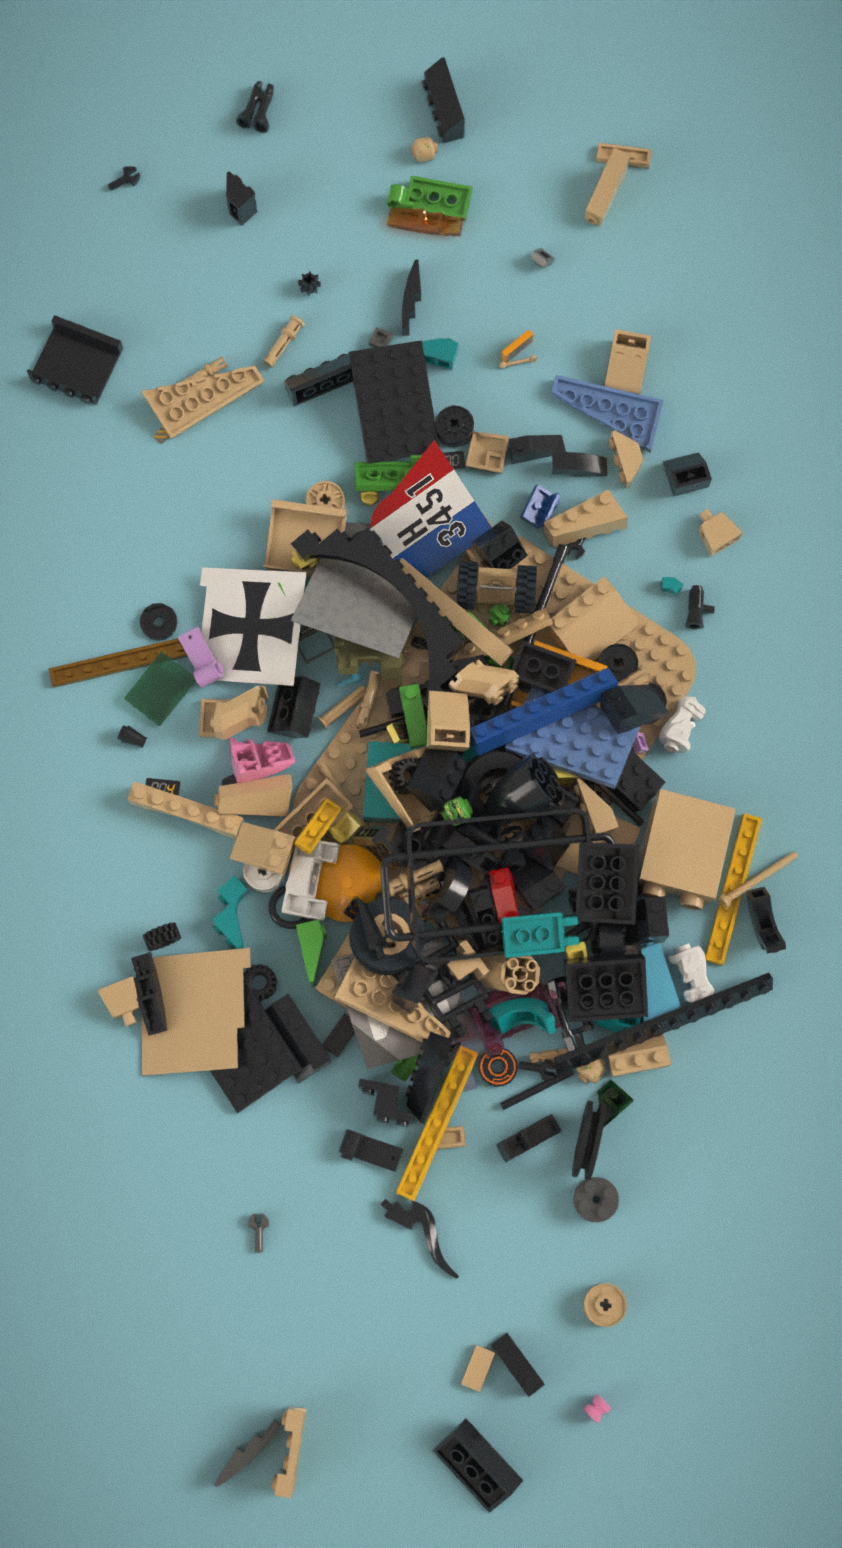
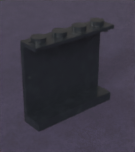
[27,315,123,405]

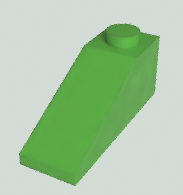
[399,684,427,748]

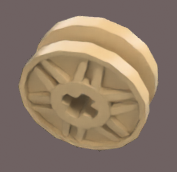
[306,481,346,509]
[583,1283,627,1327]

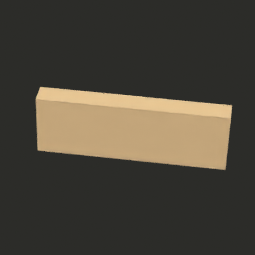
[596,143,651,169]

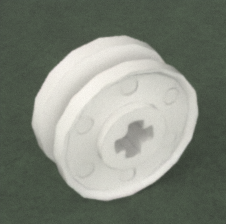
[243,864,284,893]

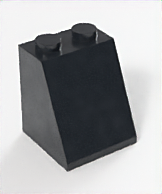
[624,896,669,946]

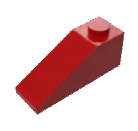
[489,868,519,934]

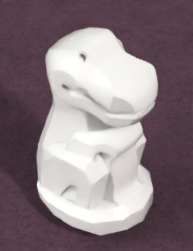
[659,697,706,754]
[668,943,714,1003]

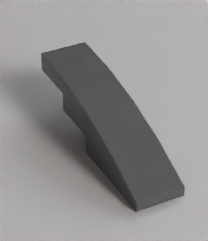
[214,1419,281,1487]

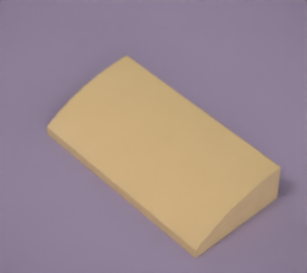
[274,778,354,855]

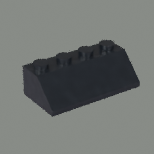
[422,57,465,143]
[284,354,353,407]
[265,994,332,1083]
[405,1031,453,1124]
[432,1418,523,1513]

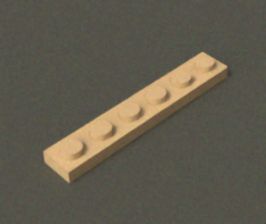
[449,608,553,661]

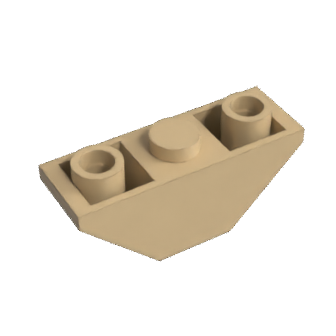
[608,431,643,489]

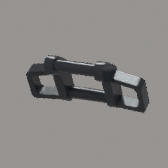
[547,976,594,1051]

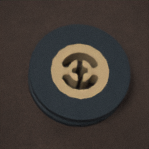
[349,898,426,975]

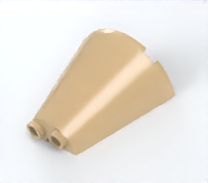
[366,746,436,831]

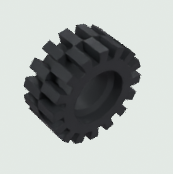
[388,758,419,795]
[143,922,181,951]
[243,964,277,1001]

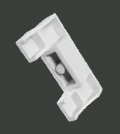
[281,836,340,921]

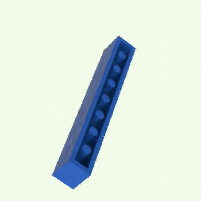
[470,667,618,756]

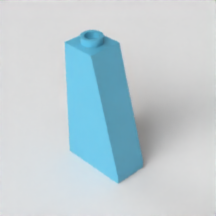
[640,942,681,1022]

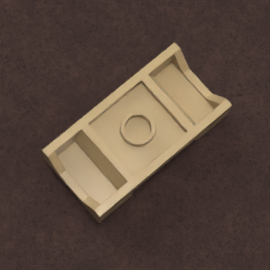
[272,1406,306,1498]

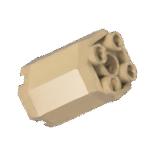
[449,660,519,706]
[210,685,268,740]
[480,948,541,995]

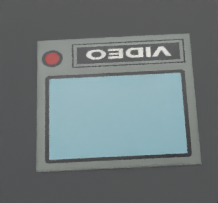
[298,626,335,664]

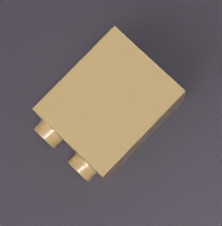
[638,789,736,910]

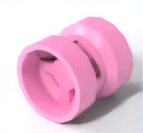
[583,1394,611,1423]

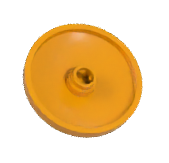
[315,845,382,923]

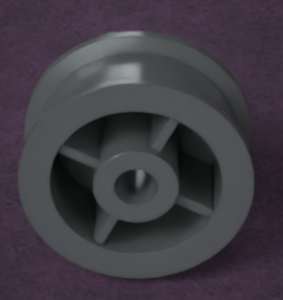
[574,1177,619,1222]

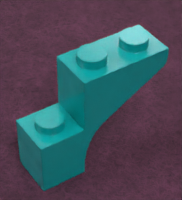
[212,875,249,950]

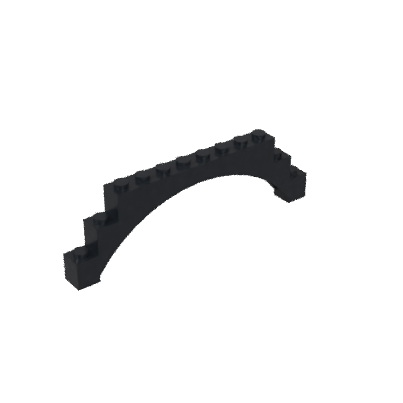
[291,528,465,708]

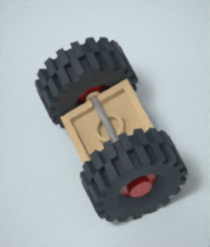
[456,561,537,614]

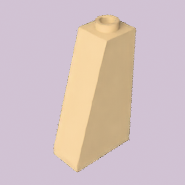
[584,148,630,226]
[214,774,293,817]

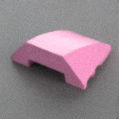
[230,738,295,782]

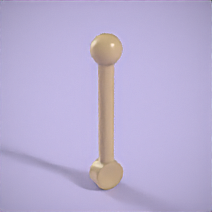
[499,355,537,369]

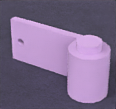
[178,627,224,688]

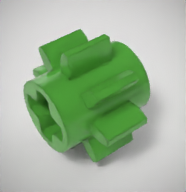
[488,603,511,627]

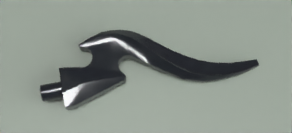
[380,1198,459,1279]

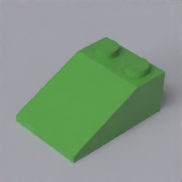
[296,919,328,987]

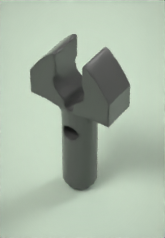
[248,1213,269,1253]

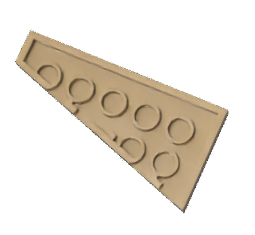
[141,365,264,439]
[334,957,451,1042]

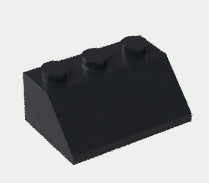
[267,676,321,738]
[406,749,468,812]

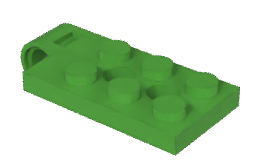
[386,176,473,222]
[355,455,422,492]

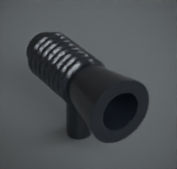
[685,585,715,629]

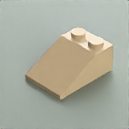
[229,822,297,877]

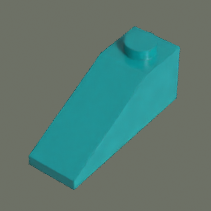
[422,338,459,370]

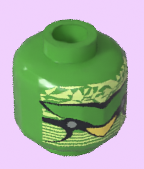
[442,797,473,826]

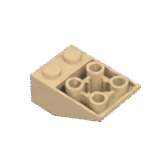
[605,329,651,394]
[426,691,470,751]
[570,778,618,834]

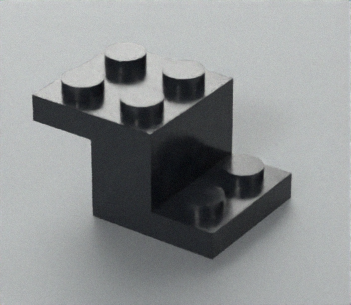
[358,1078,414,1127]

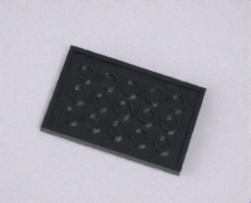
[348,340,439,463]
[210,976,303,1113]

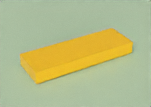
[293,797,343,856]

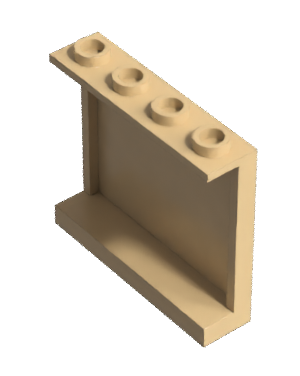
[263,499,348,577]

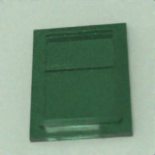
[124,651,196,726]

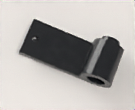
[338,1129,403,1172]

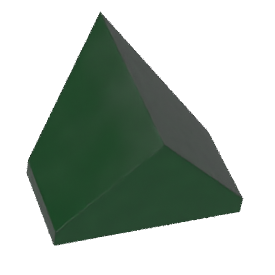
[596,1080,634,1128]

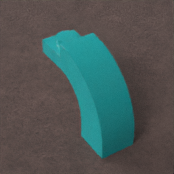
[489,998,556,1035]

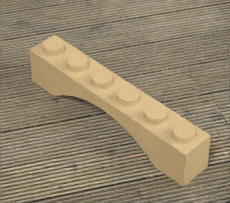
[127,781,245,839]

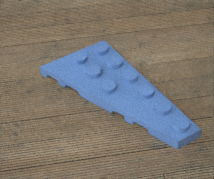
[551,375,663,453]

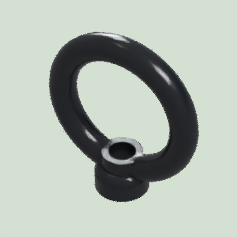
[268,885,314,929]

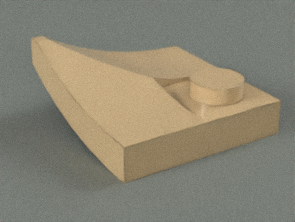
[466,432,509,474]

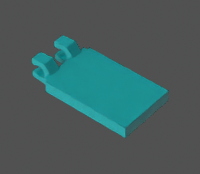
[501,912,580,958]

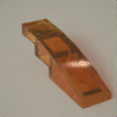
[387,208,464,237]

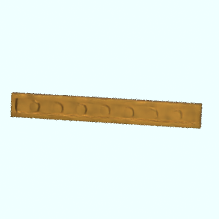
[48,635,191,688]

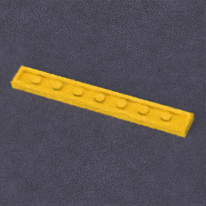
[705,813,762,966]
[396,1045,479,1201]

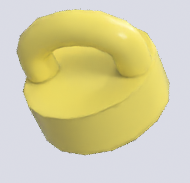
[360,491,379,506]

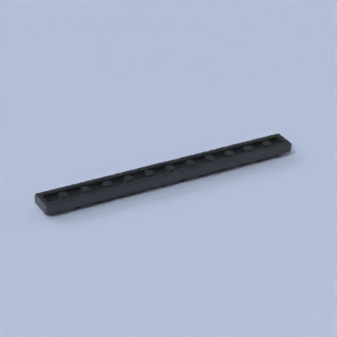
[554,973,773,1075]

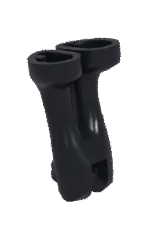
[236,81,274,133]

